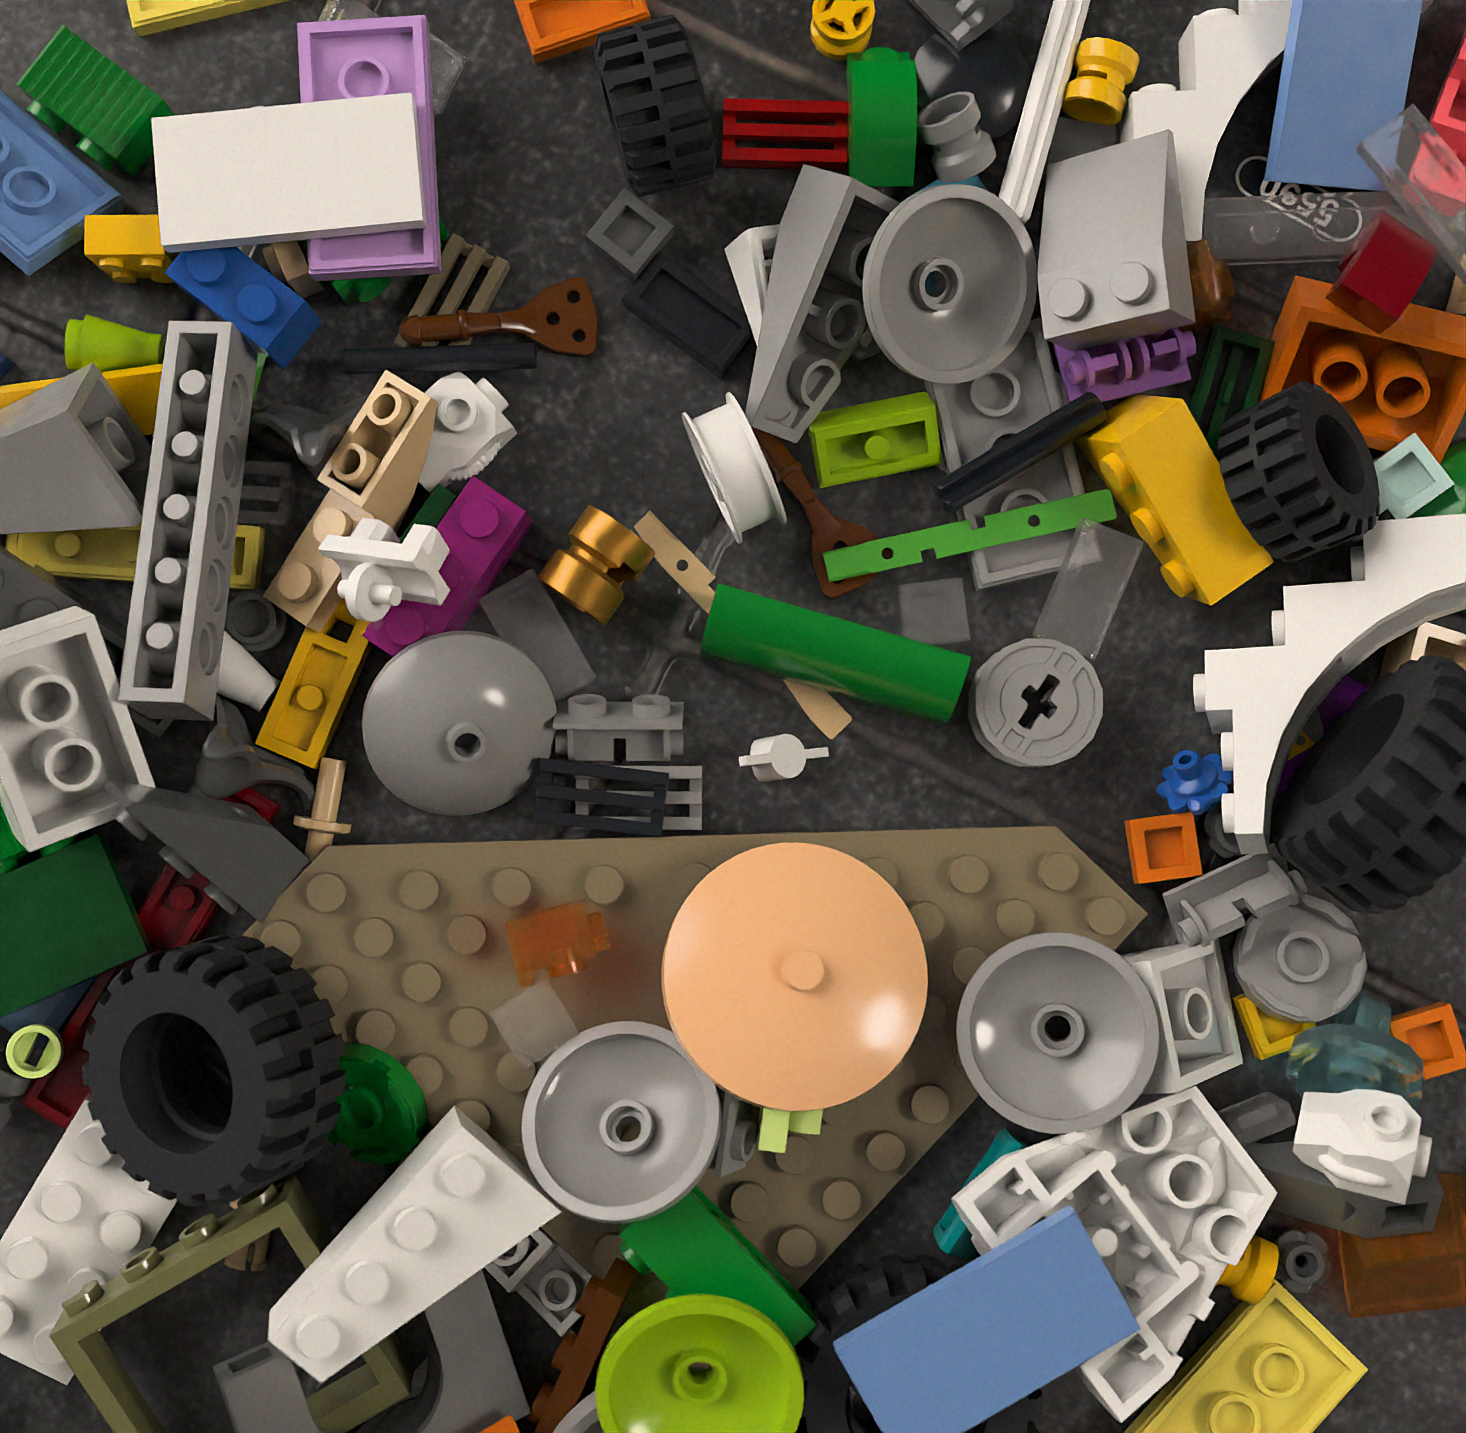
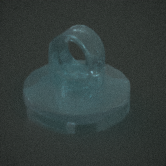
[1285,992,1425,1109]

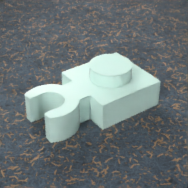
[1352,433,1454,541]

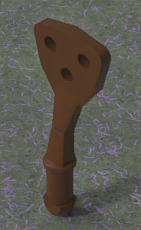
[399,277,597,357]
[750,426,892,600]

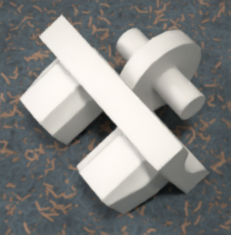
[318,518,450,622]

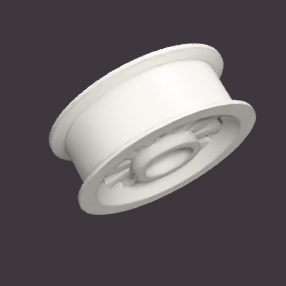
[681,392,787,544]

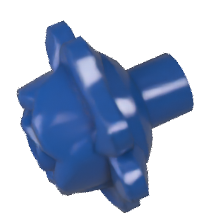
[1156,750,1234,815]

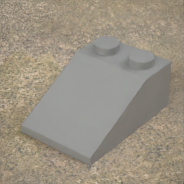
[1037,129,1196,351]

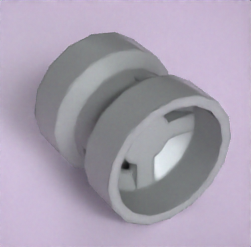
[917,91,996,183]

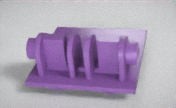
[1038,290,1196,403]

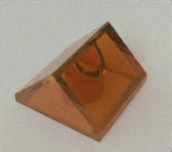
[1337,1173,1466,1318]

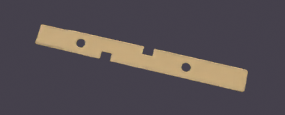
[630,510,852,739]

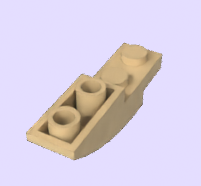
[263,370,438,633]

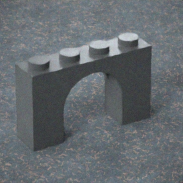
[213,1269,531,1433]

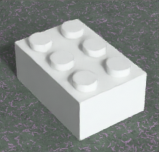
[0,606,156,852]

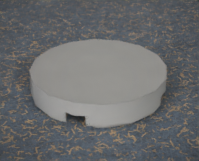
[1232,894,1367,1024]

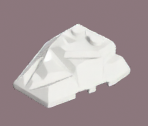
[951,1086,1277,1423]

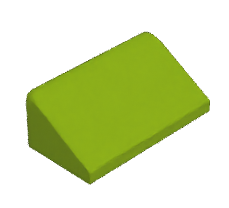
[807,392,943,488]

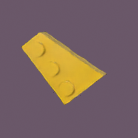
[1075,394,1274,606]

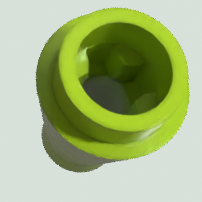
[64,314,164,372]

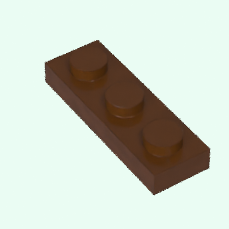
[527,1257,638,1433]

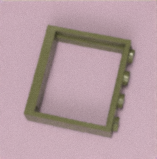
[49,1175,415,1433]

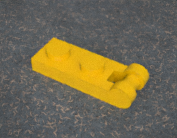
[255,598,373,769]

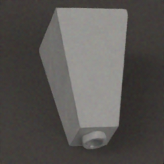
[0,362,152,534]

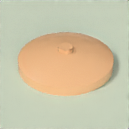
[661,843,928,1112]

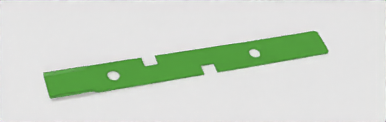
[822,489,1117,582]

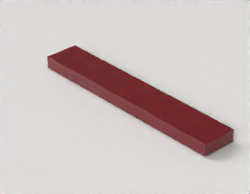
[20,786,283,1130]

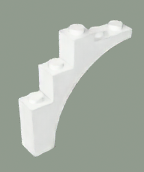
[1120,0,1434,257]
[1193,513,1466,854]

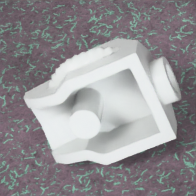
[418,371,517,494]
[1293,1089,1432,1205]

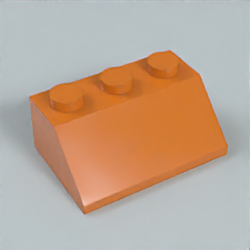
[1258,275,1466,464]

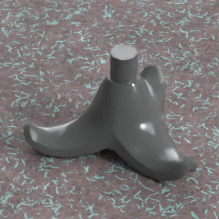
[249,394,370,496]
[186,694,316,811]

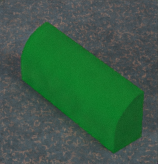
[700,583,972,726]

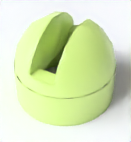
[6,1024,64,1078]

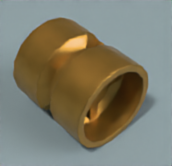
[537,505,656,626]

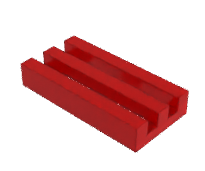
[722,98,848,170]

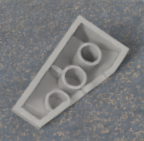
[745,164,900,443]

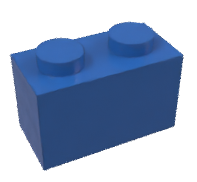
[164,246,322,369]

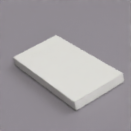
[151,92,427,253]

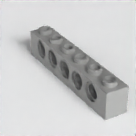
[118,321,258,721]

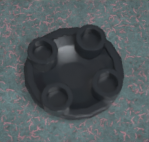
[914,27,1031,141]

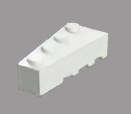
[268,1105,561,1383]

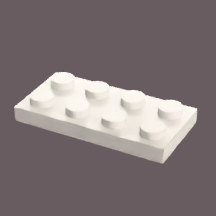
[0,1093,177,1385]

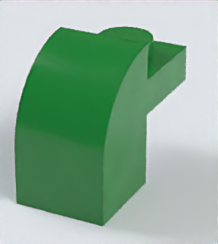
[846,47,917,187]

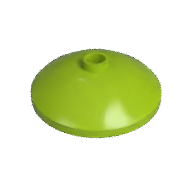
[596,1294,804,1433]

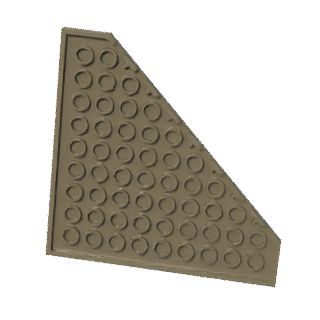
[243,825,1148,1369]

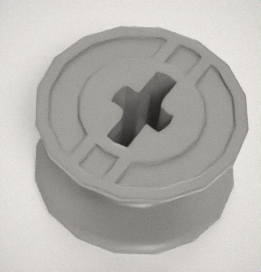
[967,638,1103,767]

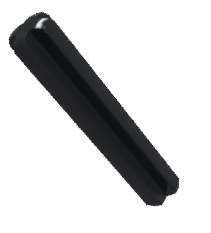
[932,392,1107,513]

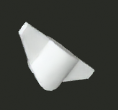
[739,734,829,782]

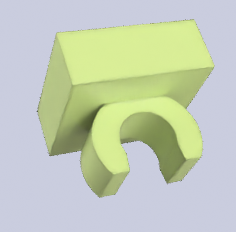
[756,1107,823,1153]

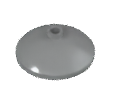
[863,184,1038,384]
[362,631,557,816]
[956,932,1159,1134]
[521,1021,721,1224]

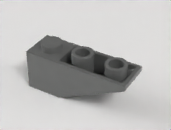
[103,779,312,923]
[1241,1141,1444,1239]

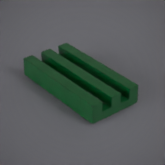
[1187,324,1275,457]

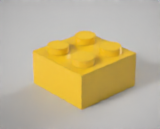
[84,215,180,283]

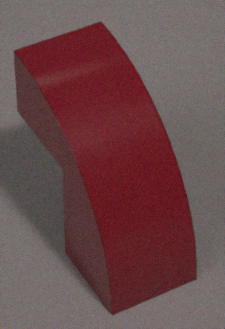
[1325,210,1438,335]

